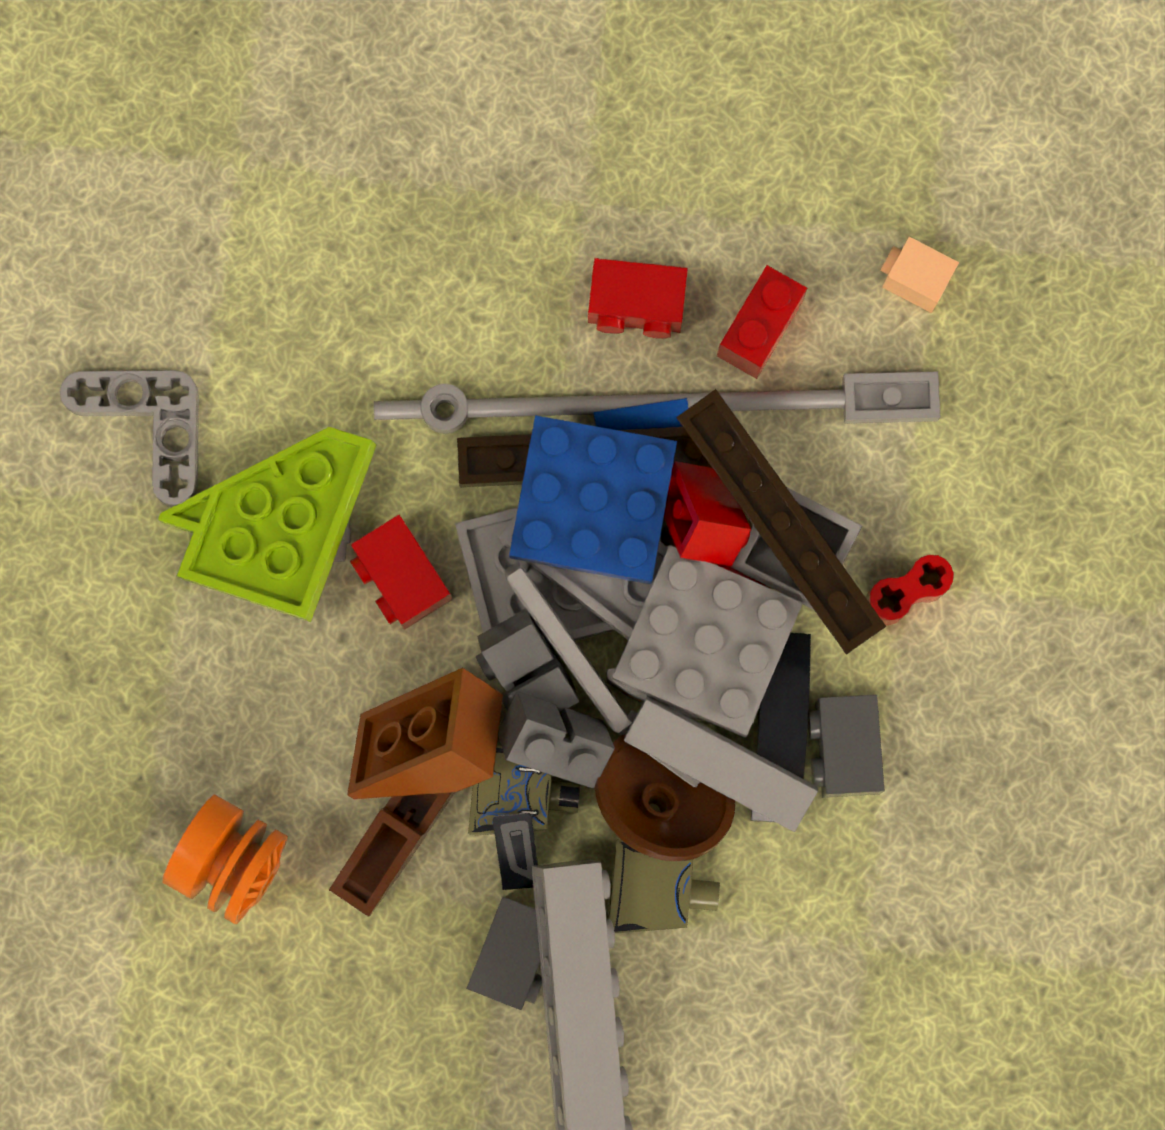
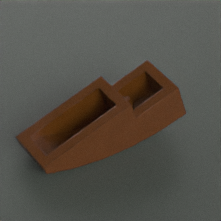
[329,792,455,917]

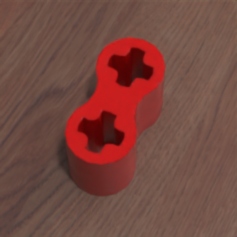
[866,554,954,626]

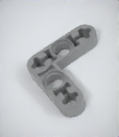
[60,370,199,507]

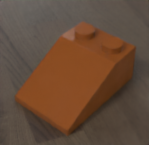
[347,667,503,799]

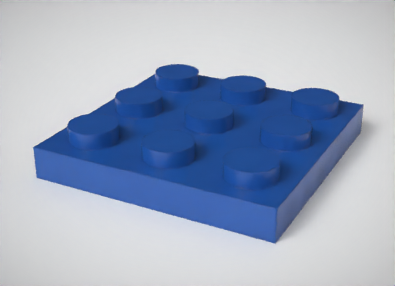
[509,415,677,584]

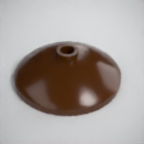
[595,733,735,861]

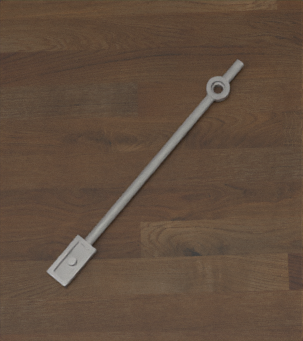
[374,372,940,434]

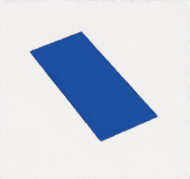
[594,398,688,430]

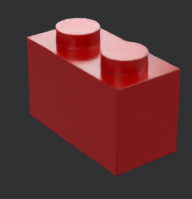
[588,258,688,339]
[717,265,808,379]
[664,461,751,566]
[350,514,452,630]

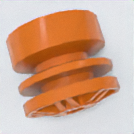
[162,794,288,924]

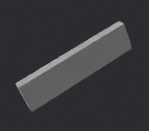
[504,561,632,733]
[624,695,818,832]

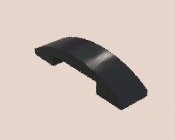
[751,632,811,823]

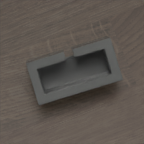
[476,609,579,713]
[498,691,615,789]
[808,695,885,798]
[466,896,542,1010]

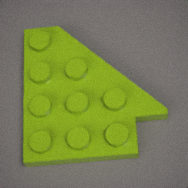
[158,427,377,622]

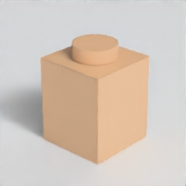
[880,236,959,313]

